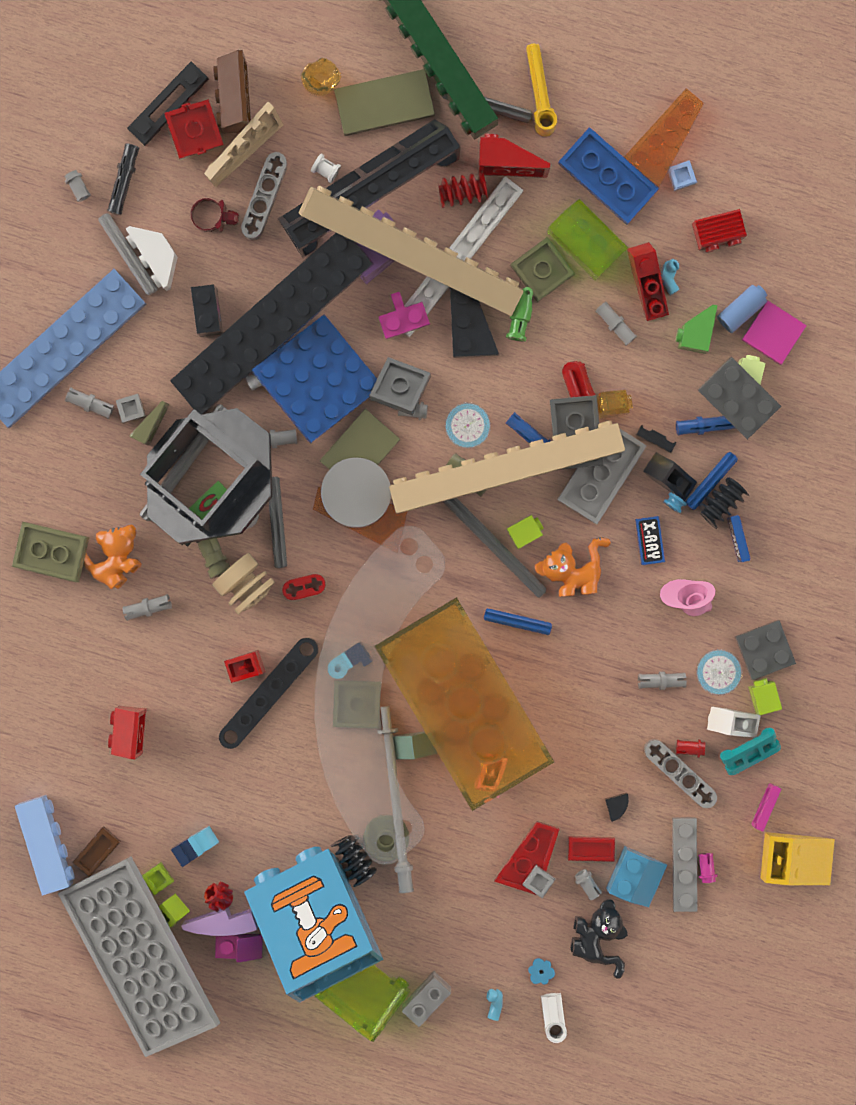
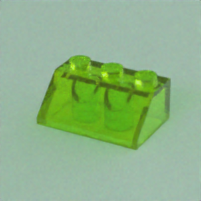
[547,199,628,281]

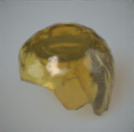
[301,57,342,96]

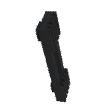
[127,61,209,146]

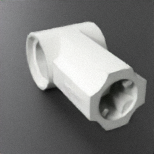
[541,993,567,1043]

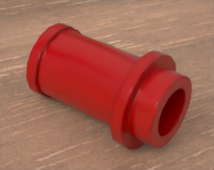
[676,739,705,758]

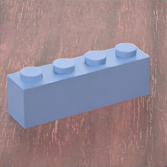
[15,795,75,895]

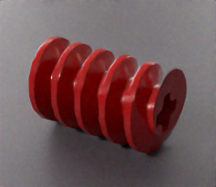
[438,172,488,208]

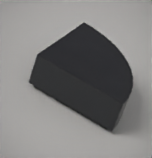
[605,793,629,822]

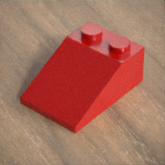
[478,134,550,178]

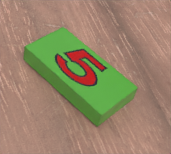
[189,481,227,520]

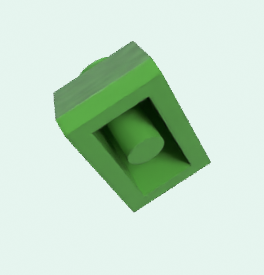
[675,305,718,354]

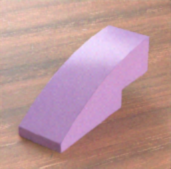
[181,907,258,936]

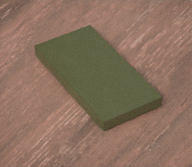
[334,69,435,136]

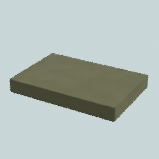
[320,409,400,470]
[12,521,89,582]

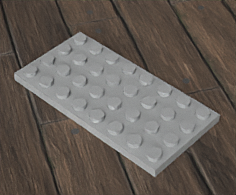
[58,856,220,1057]

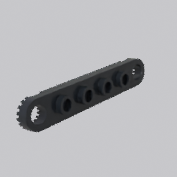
[219,638,318,749]

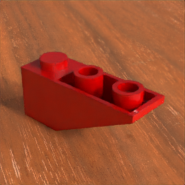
[627,242,669,321]

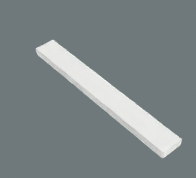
[404,176,523,338]

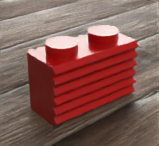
[692,209,747,253]

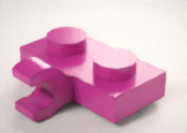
[378,292,430,340]

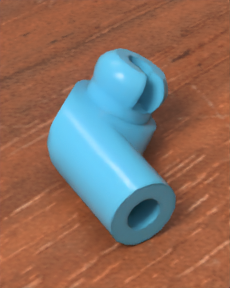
[661,259,680,295]
[486,989,503,1021]

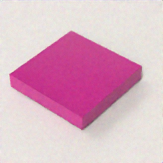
[742,300,807,365]

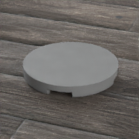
[321,458,391,528]

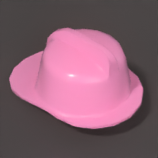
[660,580,715,616]

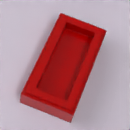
[568,836,615,862]

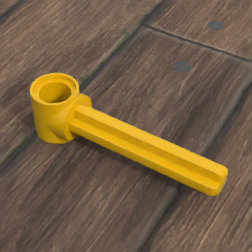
[526,43,557,137]

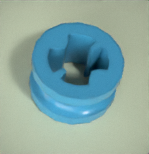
[663,492,687,513]

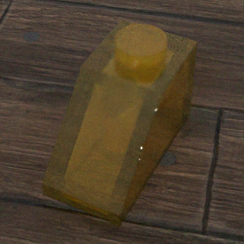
[597,390,633,419]

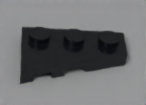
[450,287,499,358]

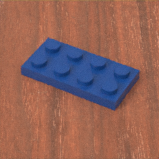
[558,127,659,225]

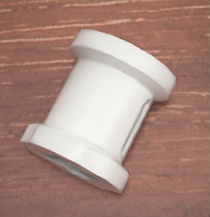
[311,153,341,183]

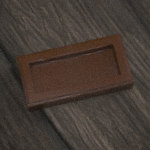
[72,826,121,877]

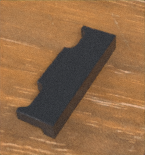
[636,425,677,453]

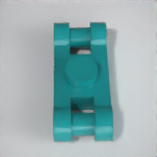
[720,728,781,775]

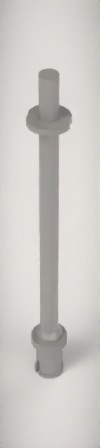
[377,706,414,893]

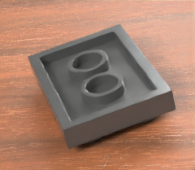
[698,357,782,440]
[550,395,603,470]

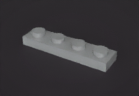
[672,817,697,912]

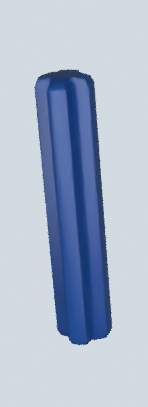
[685,452,738,510]
[484,608,552,635]

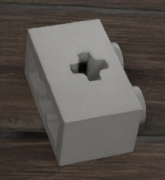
[402,971,451,1027]

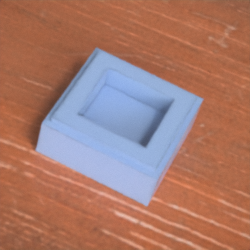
[667,160,697,191]

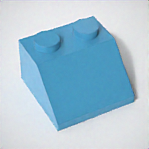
[606,846,667,907]

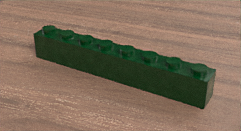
[379,0,498,140]

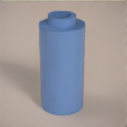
[717,285,767,333]

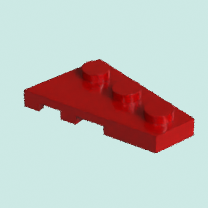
[494,821,560,895]

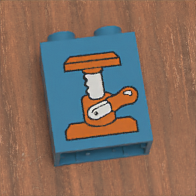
[244,847,384,1003]

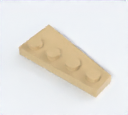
[204,102,284,187]

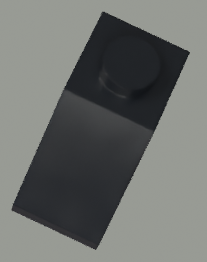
[643,452,697,501]

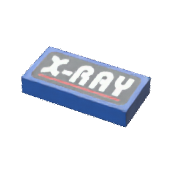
[727,515,751,562]
[635,516,665,565]

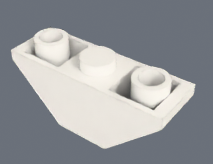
[126,226,178,291]

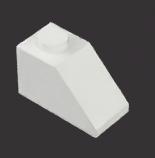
[707,707,761,738]

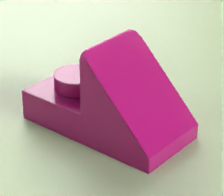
[215,934,263,963]

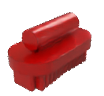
[562,361,595,398]

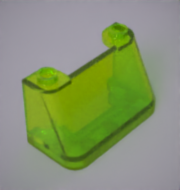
[314,965,410,1042]

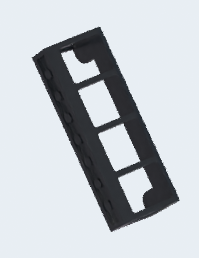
[278,119,460,258]

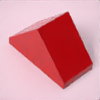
[224,650,266,683]

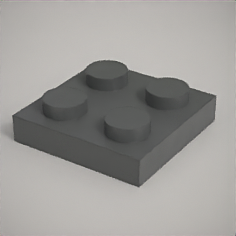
[369,357,431,416]
[735,620,796,680]

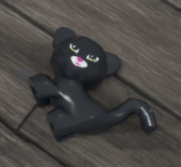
[570,899,628,979]

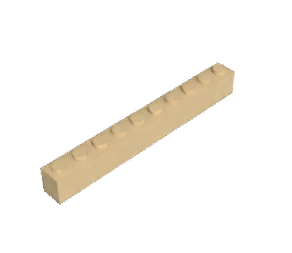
[298,185,524,316]
[389,421,625,514]

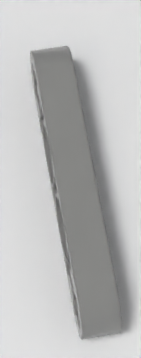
[241,152,287,240]
[644,739,717,808]

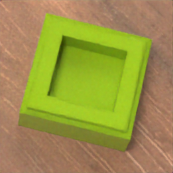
[142,862,174,895]

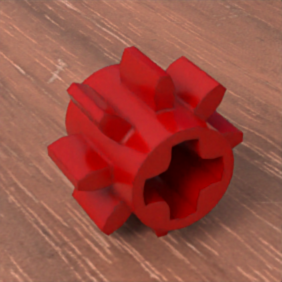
[204,881,233,912]

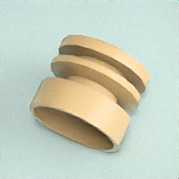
[212,553,275,615]

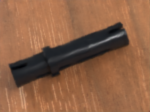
[107,143,140,215]

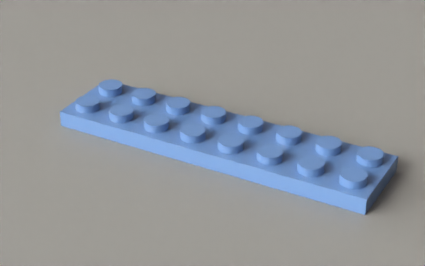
[0,269,146,428]

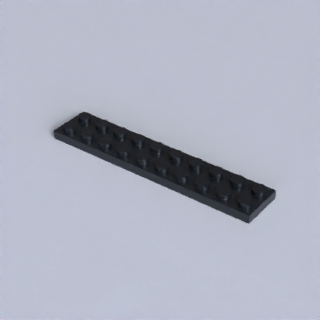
[170,233,374,415]

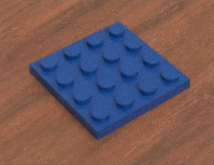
[251,314,377,444]

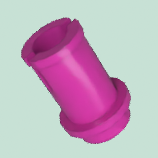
[698,853,718,883]

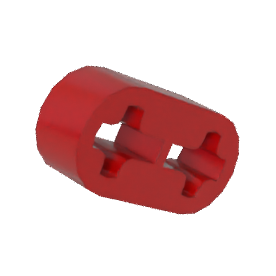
[282,574,326,600]

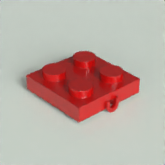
[164,99,224,159]

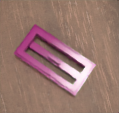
[751,783,781,832]

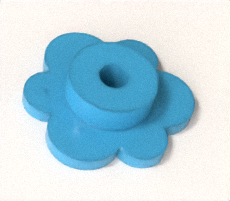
[528,958,555,985]

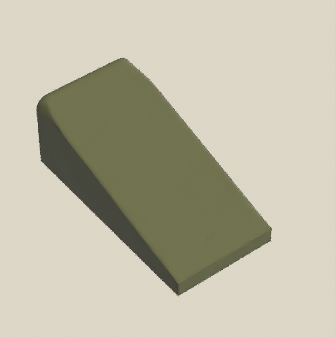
[130,401,169,445]

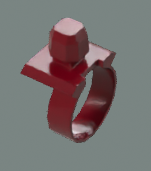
[190,198,240,233]

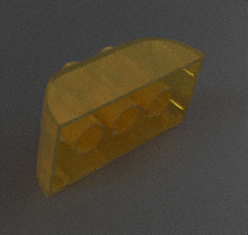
[374,597,554,811]

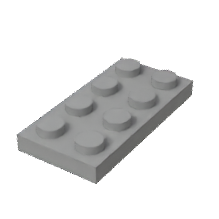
[557,428,647,525]

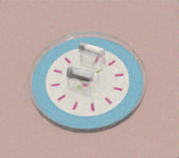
[445,402,491,449]
[696,649,743,696]

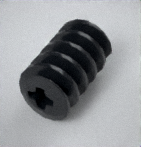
[699,477,750,529]
[331,835,377,887]

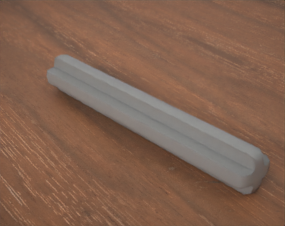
[98,213,157,295]

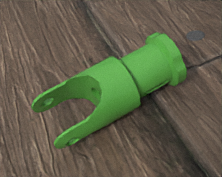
[506,287,533,342]

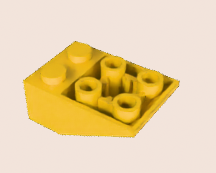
[760,832,835,885]

